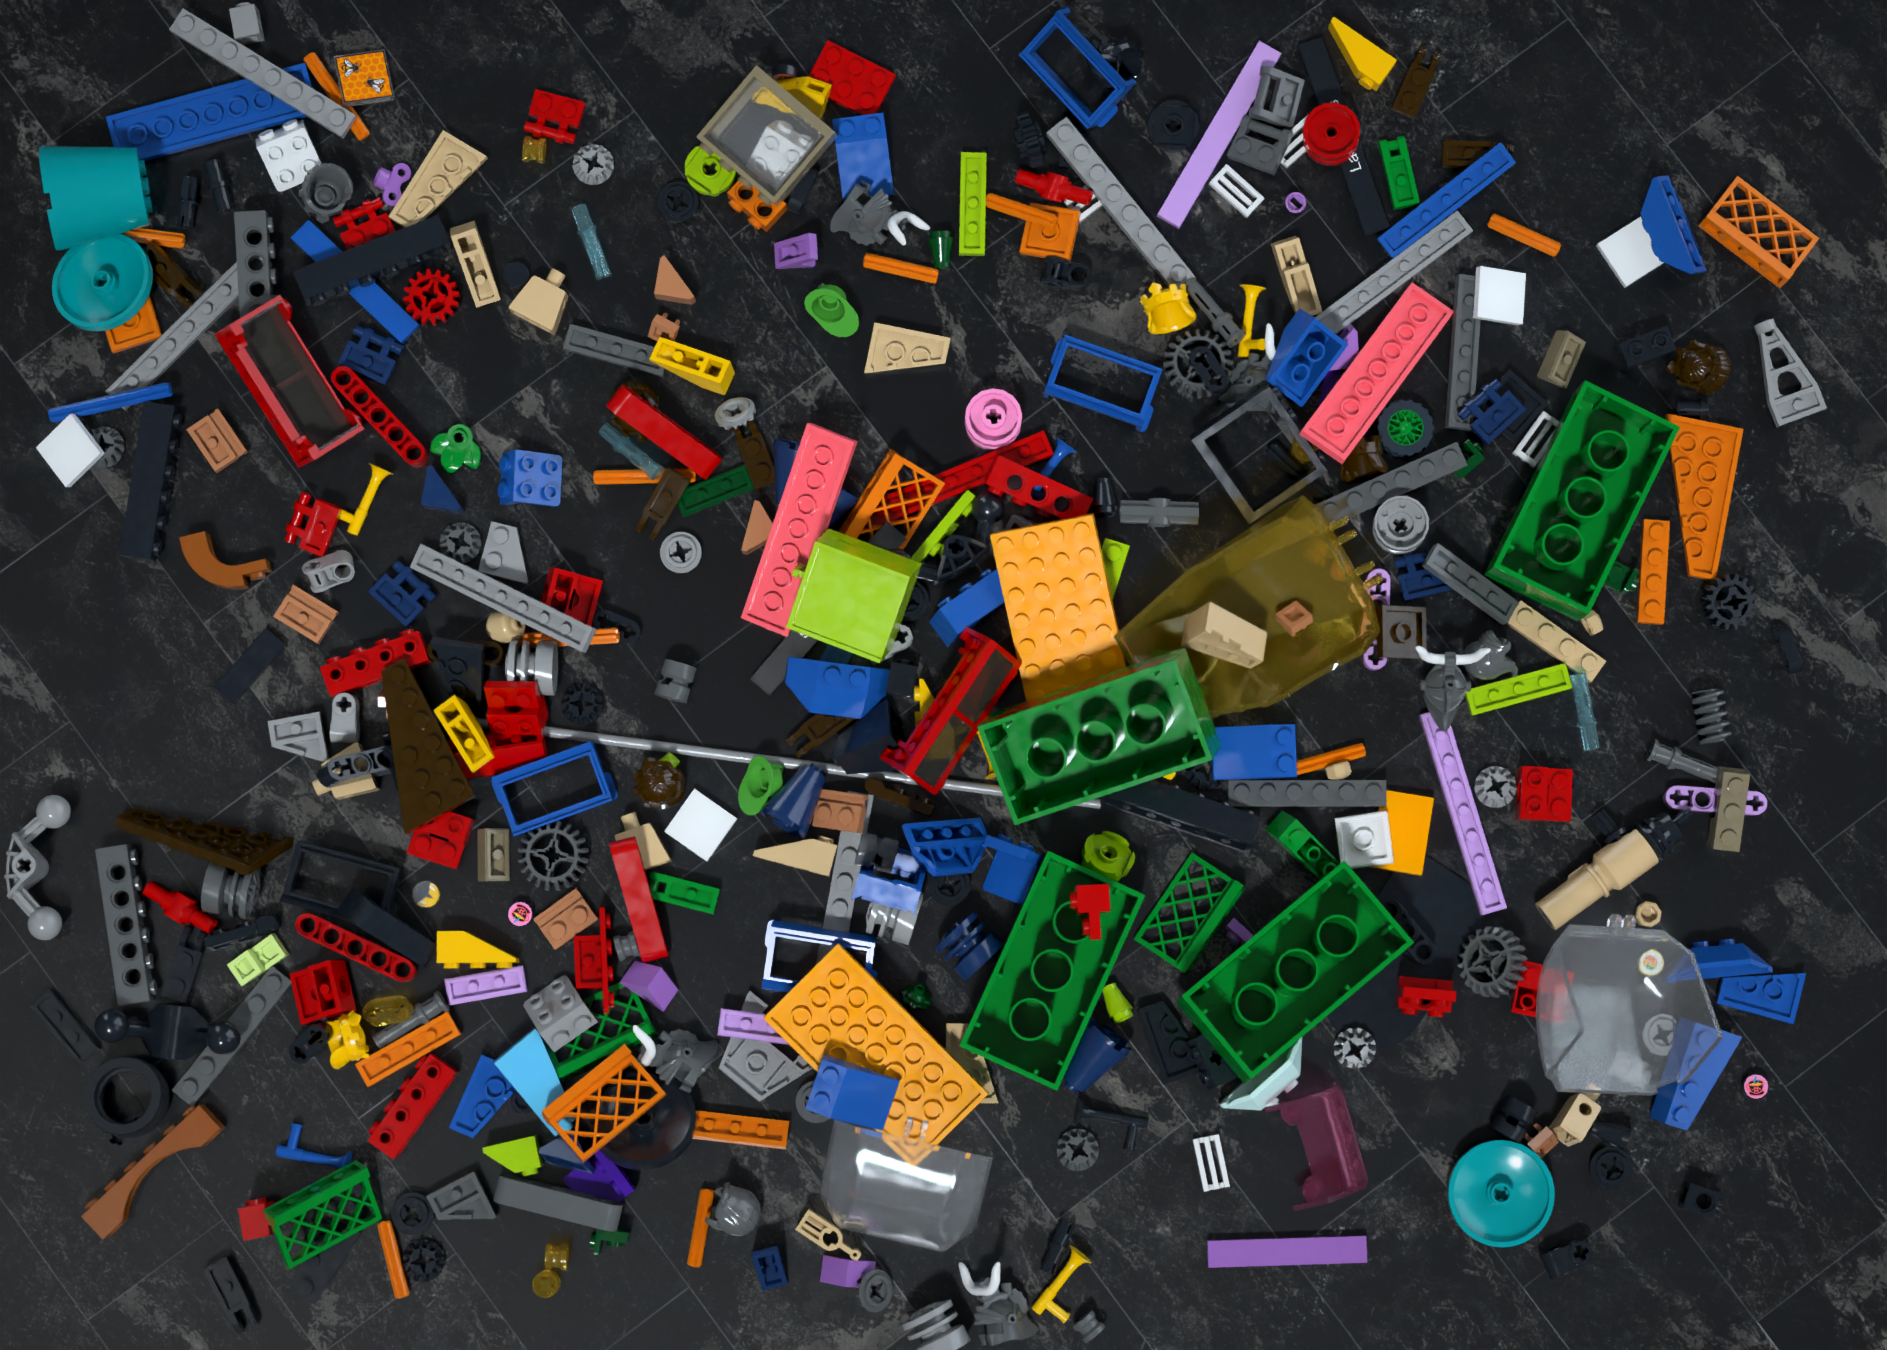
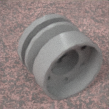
[1372,496,1429,554]
[505,640,558,696]
[866,892,924,945]
[901,1299,971,1350]

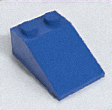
[832,113,894,202]
[1265,309,1348,407]
[1212,724,1297,780]
[805,1054,900,1131]

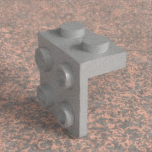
[523,975,598,1052]

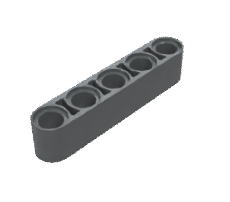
[493,1173,623,1232]

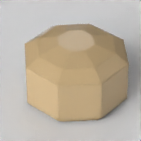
[1581,609,1603,636]
[1325,761,1352,780]
[1634,901,1662,927]

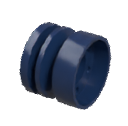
[935,912,1005,981]

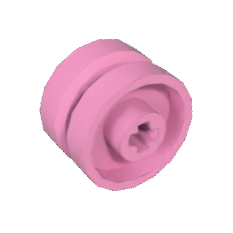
[965,389,1022,451]

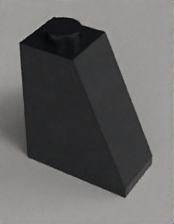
[832,699,907,774]

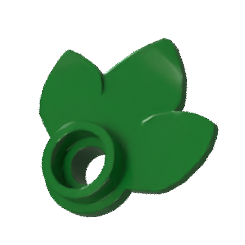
[430,424,481,474]

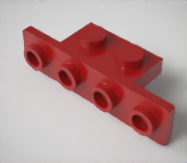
[574,907,614,1014]

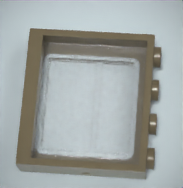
[696,65,838,207]

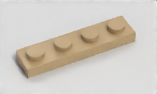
[1507,601,1606,683]

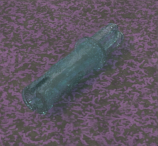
[572,204,612,280]
[599,423,664,480]
[1570,673,1599,751]

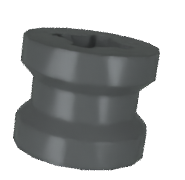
[613,931,640,961]
[1072,1310,1106,1343]

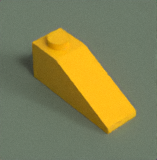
[1328,17,1397,91]
[649,337,735,395]
[434,695,494,773]

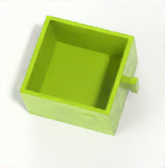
[786,529,922,663]

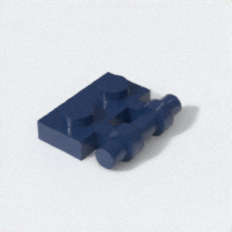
[338,325,405,386]
[1457,379,1526,445]
[1393,547,1454,602]
[368,560,437,628]

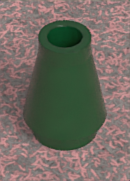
[928,231,954,268]

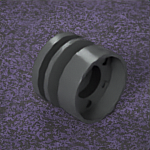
[201,861,260,919]

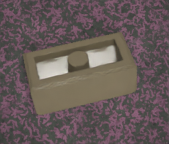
[1537,330,1586,389]
[477,828,510,882]

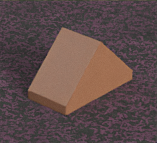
[654,255,696,305]
[741,500,773,555]

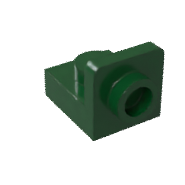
[1451,439,1485,482]
[1603,561,1640,596]
[590,1229,631,1256]

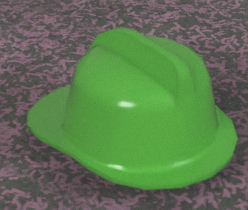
[804,283,859,337]
[738,756,783,815]

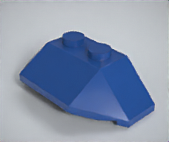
[1640,176,1707,274]
[785,657,890,719]
[902,817,988,877]
[1662,939,1773,983]

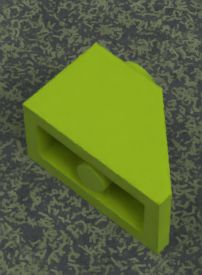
[482,1135,544,1176]

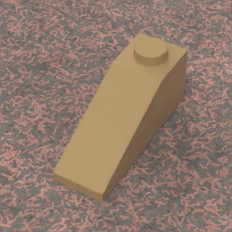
[450,221,501,308]
[753,836,838,877]

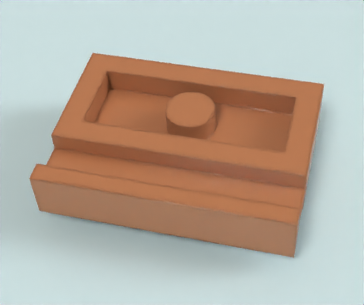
[186,408,248,473]
[273,585,339,644]
[812,789,869,834]
[533,888,599,950]

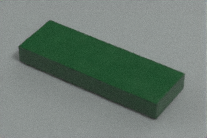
[678,464,755,518]

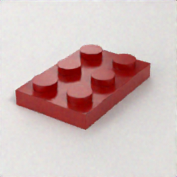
[808,40,896,116]

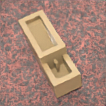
[1271,236,1322,316]

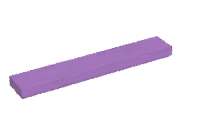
[1207,1235,1367,1268]

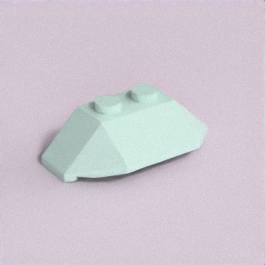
[1218,1037,1302,1111]

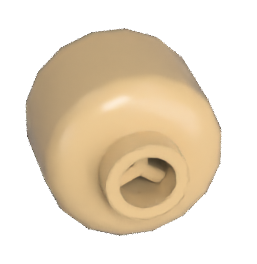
[486,611,525,644]

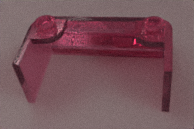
[1264,1087,1368,1211]

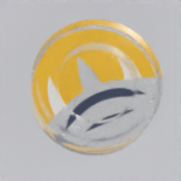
[412,881,440,908]

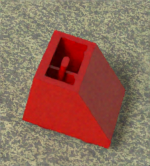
[1511,961,1574,1023]

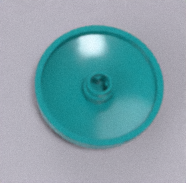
[52,234,153,331]
[1447,1140,1555,1247]

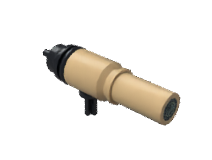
[1535,809,1693,930]

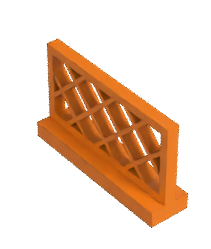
[1698,176,1819,288]
[838,449,945,550]
[542,1044,666,1163]

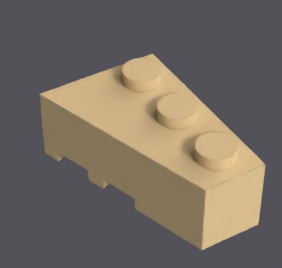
[1181,602,1267,669]

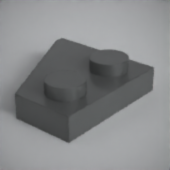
[426,1171,498,1220]

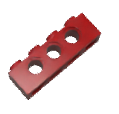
[984,455,1093,520]

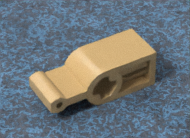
[795,1208,862,1261]

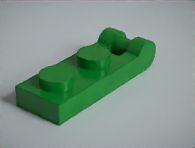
[1378,135,1420,210]
[647,871,720,915]

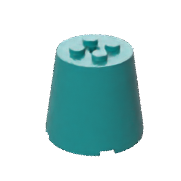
[39,146,153,250]

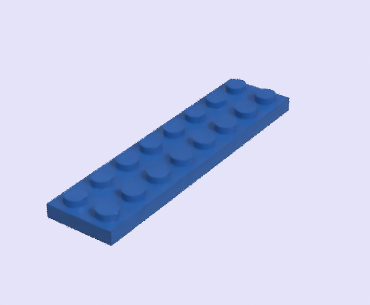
[106,63,313,161]

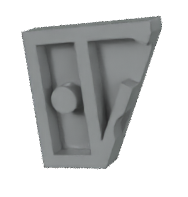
[478,521,529,585]
[268,712,329,762]

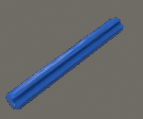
[48,382,173,422]

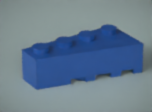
[929,568,1005,647]
[1649,1017,1742,1130]

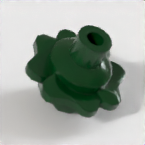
[900,984,931,1010]

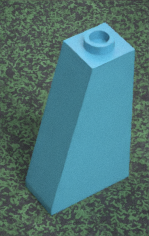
[493,1028,576,1136]

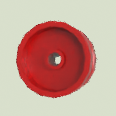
[1303,103,1360,166]

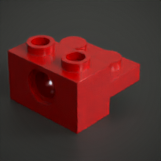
[540,567,603,626]
[484,681,549,735]
[1515,766,1573,822]
[407,812,476,870]
[1070,884,1110,941]
[289,960,357,1025]
[1395,976,1456,1017]
[238,1197,298,1241]

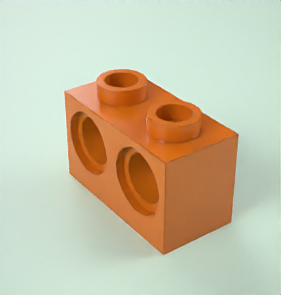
[727,180,787,232]

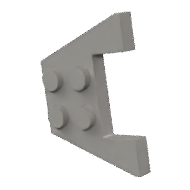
[719,991,813,1102]

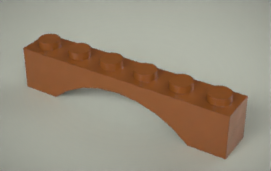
[81,1105,226,1240]

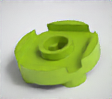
[685,145,736,197]
[1082,831,1135,882]

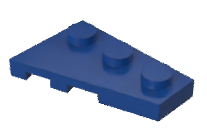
[449,1054,516,1138]

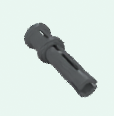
[1186,278,1246,348]
[1645,738,1718,783]
[372,990,450,1049]

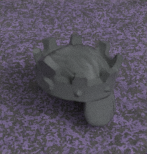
[299,163,354,224]

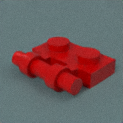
[524,89,586,144]
[333,197,395,250]
[285,492,342,557]

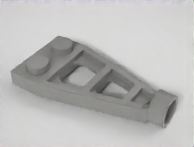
[1754,318,1827,428]

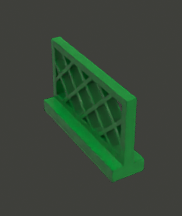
[1134,853,1245,975]
[540,982,658,1082]
[263,1160,382,1269]

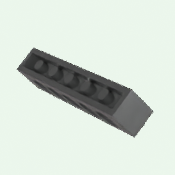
[234,210,281,369]
[95,844,158,1006]

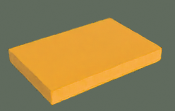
[1370,790,1434,876]

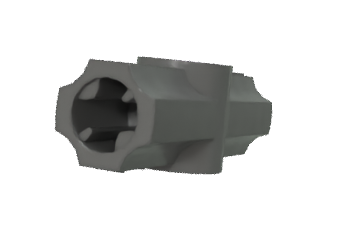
[1119,498,1199,527]

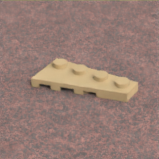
[389,130,488,228]

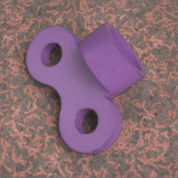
[373,163,411,206]

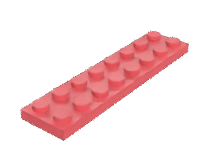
[1299,282,1454,464]
[741,423,858,637]

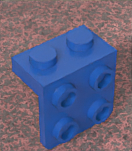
[498,449,562,507]
[983,834,1044,905]

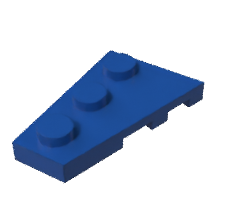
[1715,973,1806,1024]

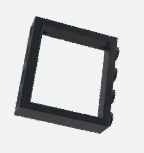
[1189,383,1328,524]

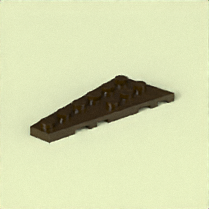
[381,659,476,834]
[115,808,293,875]

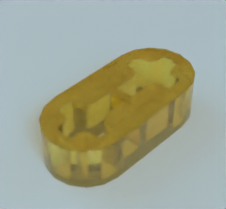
[362,995,414,1026]

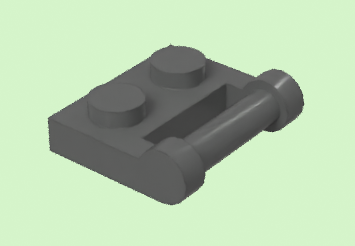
[1249,66,1305,130]
[1227,115,1293,175]

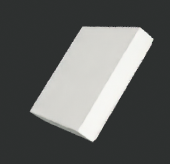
[1596,217,1664,288]
[1473,266,1526,325]
[36,414,105,487]
[664,789,737,862]
[1335,811,1394,869]

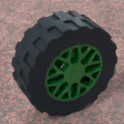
[1375,400,1434,459]

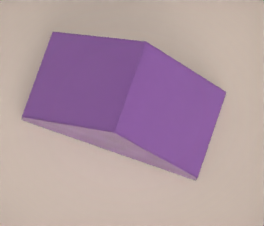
[1329,323,1359,371]
[620,961,678,1012]
[820,1255,876,1288]

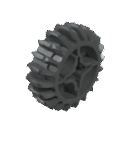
[1163,329,1233,399]
[518,820,589,891]
[1458,926,1528,998]

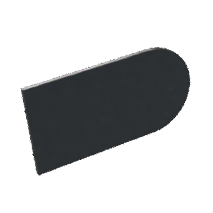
[1327,855,1490,1048]

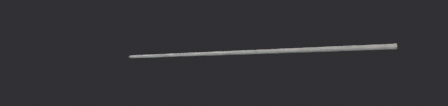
[433,712,1101,809]

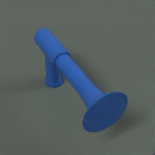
[1027,437,1077,508]
[276,1123,352,1170]

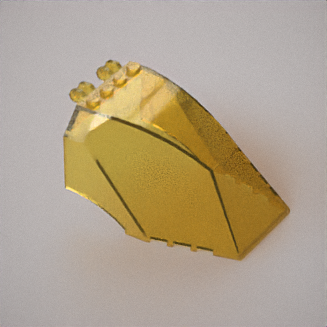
[1114,496,1383,717]

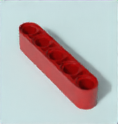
[331,366,429,468]
[606,385,723,480]
[609,836,669,963]
[295,913,418,982]

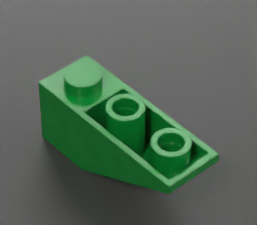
[1265,811,1340,881]

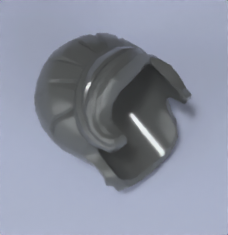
[1464,630,1518,680]
[705,1182,761,1236]

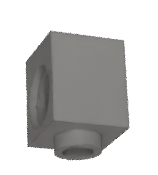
[229,2,265,45]

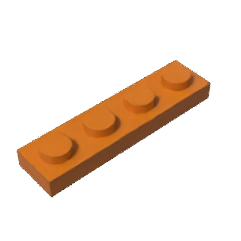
[1636,519,1670,625]
[355,1011,461,1087]
[692,1110,789,1149]

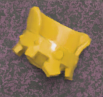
[1140,282,1196,335]
[326,1010,369,1069]

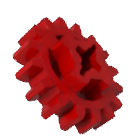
[403,269,460,326]

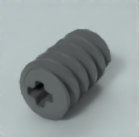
[1691,689,1732,745]

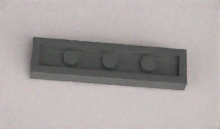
[563,324,665,377]
[1422,543,1519,625]

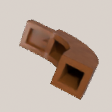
[179,531,272,590]

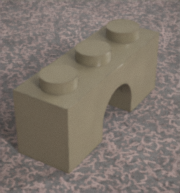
[1707,766,1750,852]

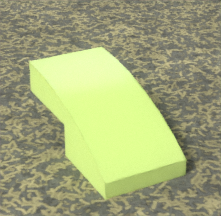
[227,933,289,986]

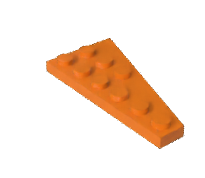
[1665,414,1743,581]

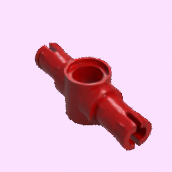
[1015,169,1093,206]
[143,881,218,934]

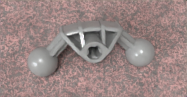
[4,795,71,940]

